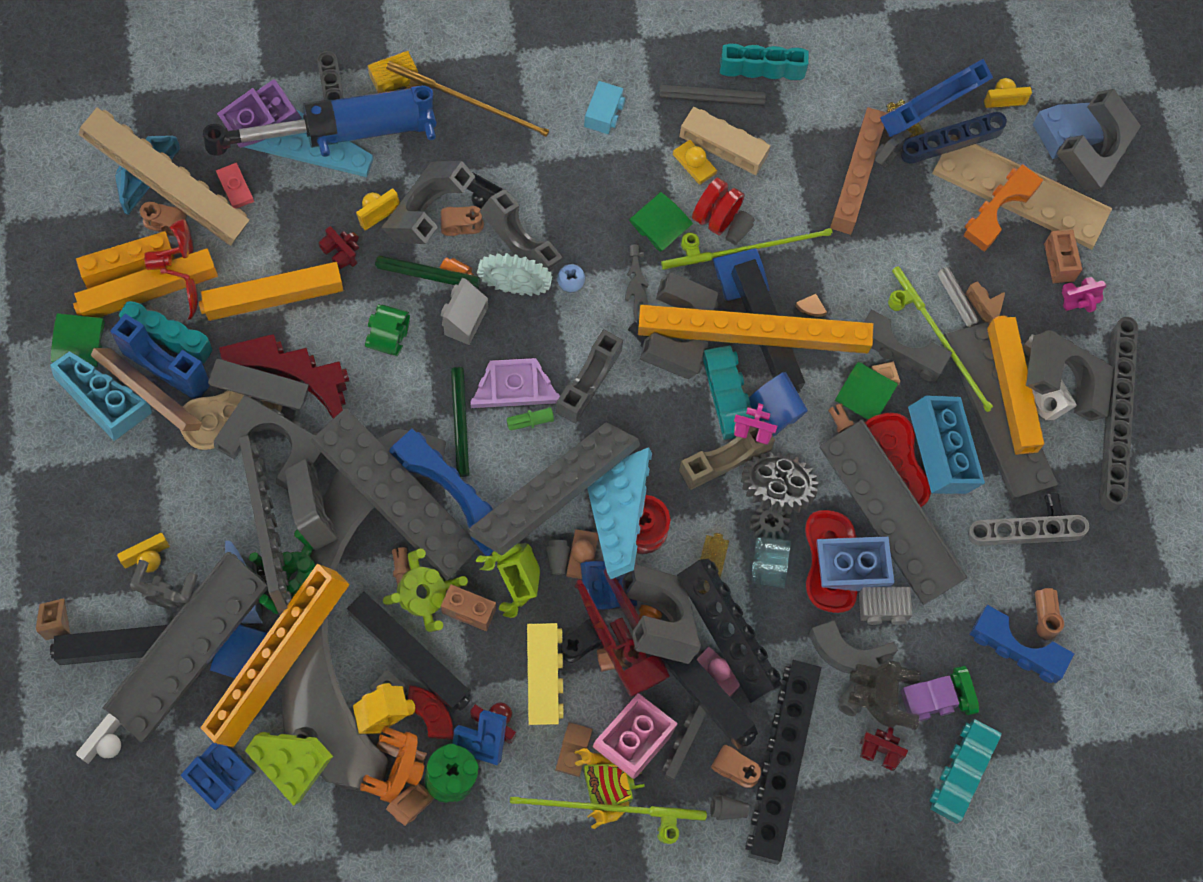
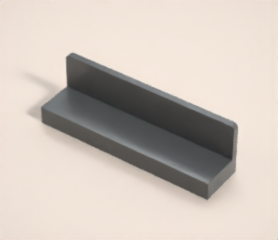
[208,358,309,410]

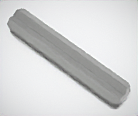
[938,267,979,327]

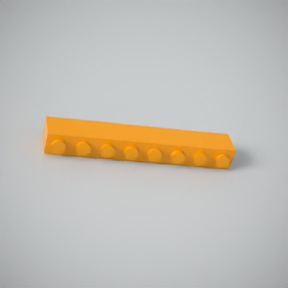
[200,563,350,747]

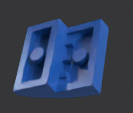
[713,248,770,301]
[749,372,808,437]
[580,561,637,611]
[210,624,267,678]
[180,742,256,810]

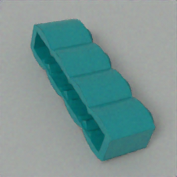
[720,44,809,80]
[119,301,213,364]
[702,345,754,440]
[929,719,1002,824]

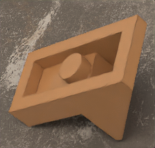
[965,281,1005,325]
[555,722,593,777]

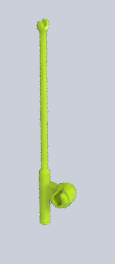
[661,228,832,270]
[888,266,993,412]
[510,797,707,844]

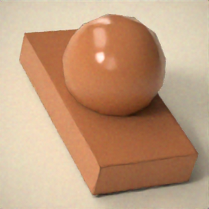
[566,529,598,579]
[386,783,434,826]

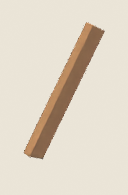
[91,348,202,431]

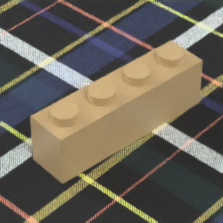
[679,107,771,175]

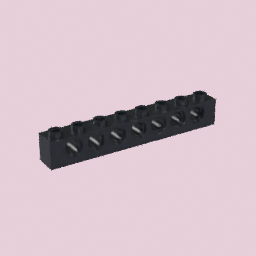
[745,660,822,865]

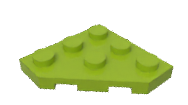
[245,732,333,806]

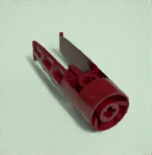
[574,568,670,698]

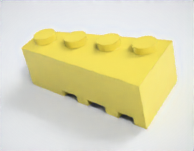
[527,623,563,725]

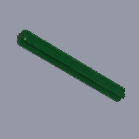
[375,256,481,289]
[451,367,470,477]

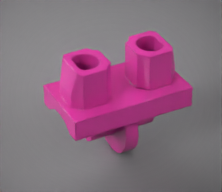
[1062,277,1106,313]
[734,403,777,445]

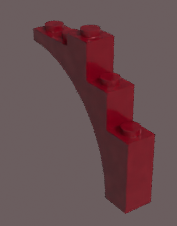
[219,334,350,419]

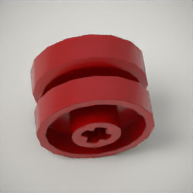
[692,177,745,236]
[636,495,671,554]

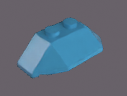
[115,136,180,215]

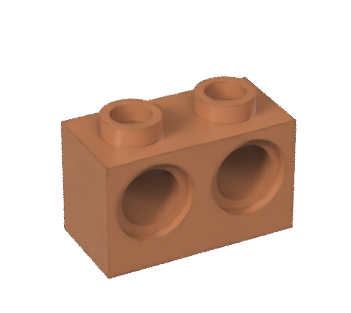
[1044,230,1082,283]

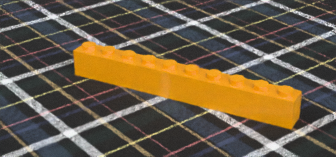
[638,305,873,354]

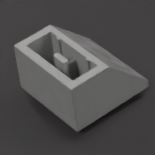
[441,278,488,345]

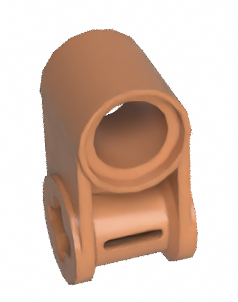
[140,202,187,237]
[441,206,484,236]
[711,745,761,788]

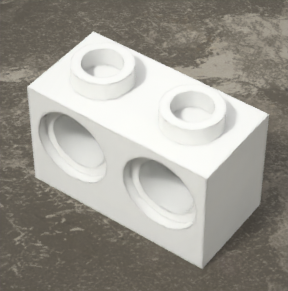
[1032,379,1077,420]

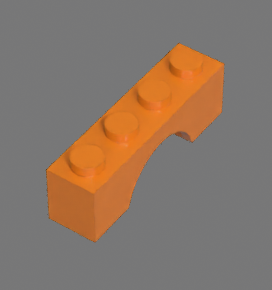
[964,164,1043,252]

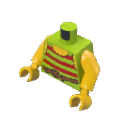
[575,748,645,829]

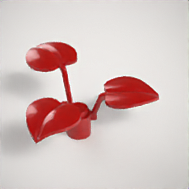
[145,219,198,320]

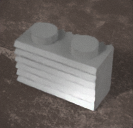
[859,587,912,625]

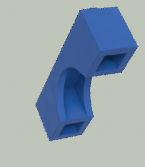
[969,605,1075,683]

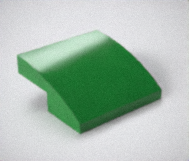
[629,192,693,252]
[51,313,105,367]
[834,362,898,419]

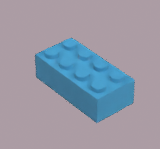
[908,396,985,494]

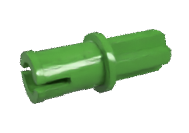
[507,407,554,431]

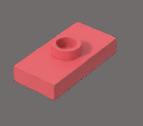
[216,163,254,209]

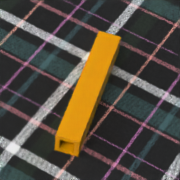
[73,248,218,318]
[198,262,344,321]
[987,316,1044,455]

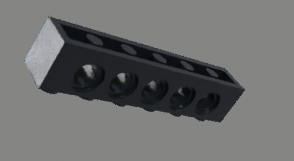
[677,558,783,703]

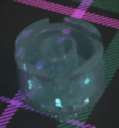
[751,537,791,588]

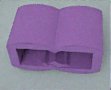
[900,676,959,722]

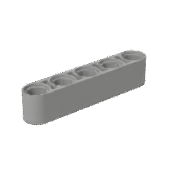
[968,515,1089,546]

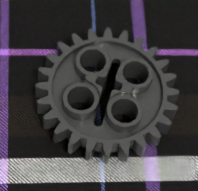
[741,451,819,515]

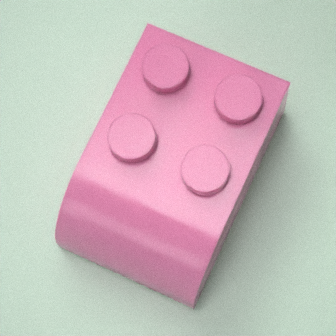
[593,693,678,779]

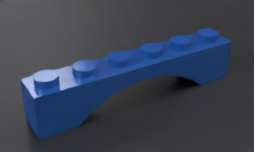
[880,59,993,137]
[389,428,493,556]

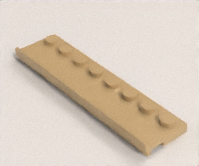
[932,135,1112,250]

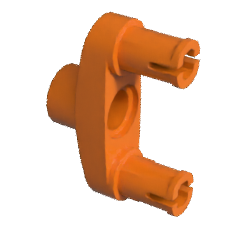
[360,726,424,803]

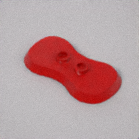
[865,413,931,507]
[805,510,857,613]

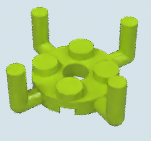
[383,548,468,632]

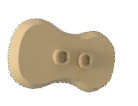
[180,390,282,450]

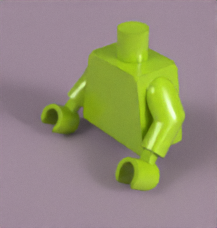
[476,543,540,618]

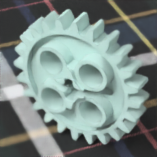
[477,253,552,296]

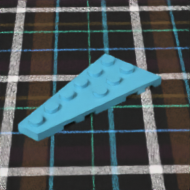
[245,110,373,177]
[587,447,652,579]

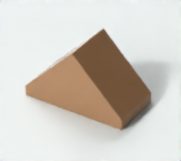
[36,598,70,640]

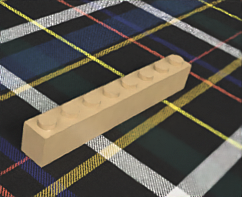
[79,107,250,246]

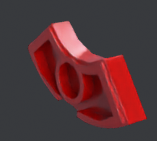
[408,685,454,740]

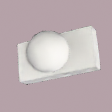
[76,713,121,764]

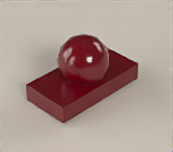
[470,702,516,744]

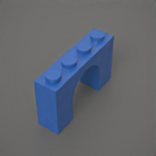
[110,313,210,399]

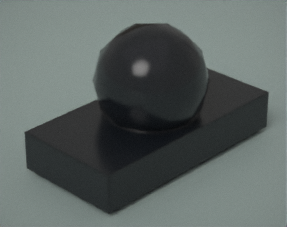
[467,172,503,209]

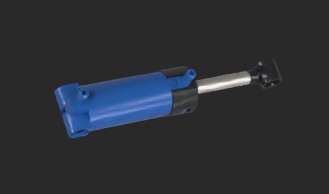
[203,86,437,157]

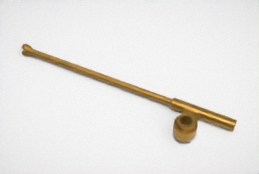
[386,61,549,137]

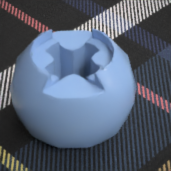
[557,264,585,293]

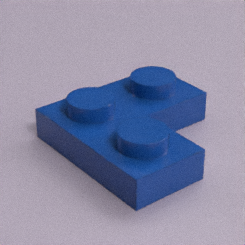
[453,710,507,765]

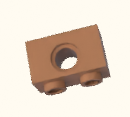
[441,584,496,631]

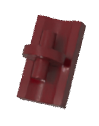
[318,226,359,270]
[860,726,908,771]

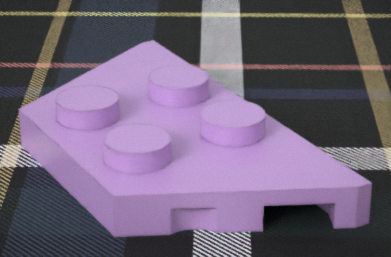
[471,358,560,408]

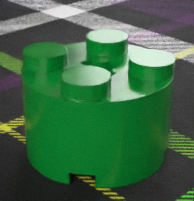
[365,304,410,356]
[425,743,478,803]

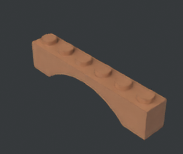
[830,107,887,235]

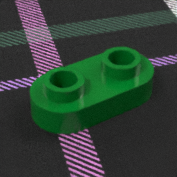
[950,666,979,715]

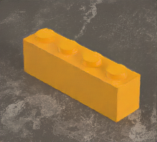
[76,231,176,289]

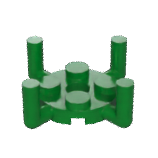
[249,529,315,614]

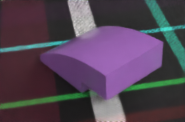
[217,79,302,148]

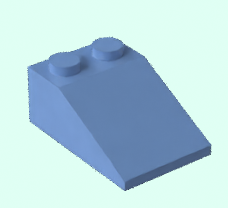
[1033,103,1104,159]
[817,537,894,591]

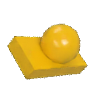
[984,78,1032,108]
[673,140,717,185]
[356,189,400,231]
[117,533,170,573]

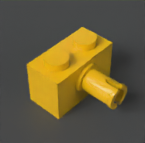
[353,683,415,734]

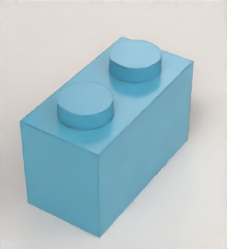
[584,81,626,134]

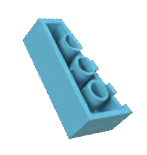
[50,351,152,441]

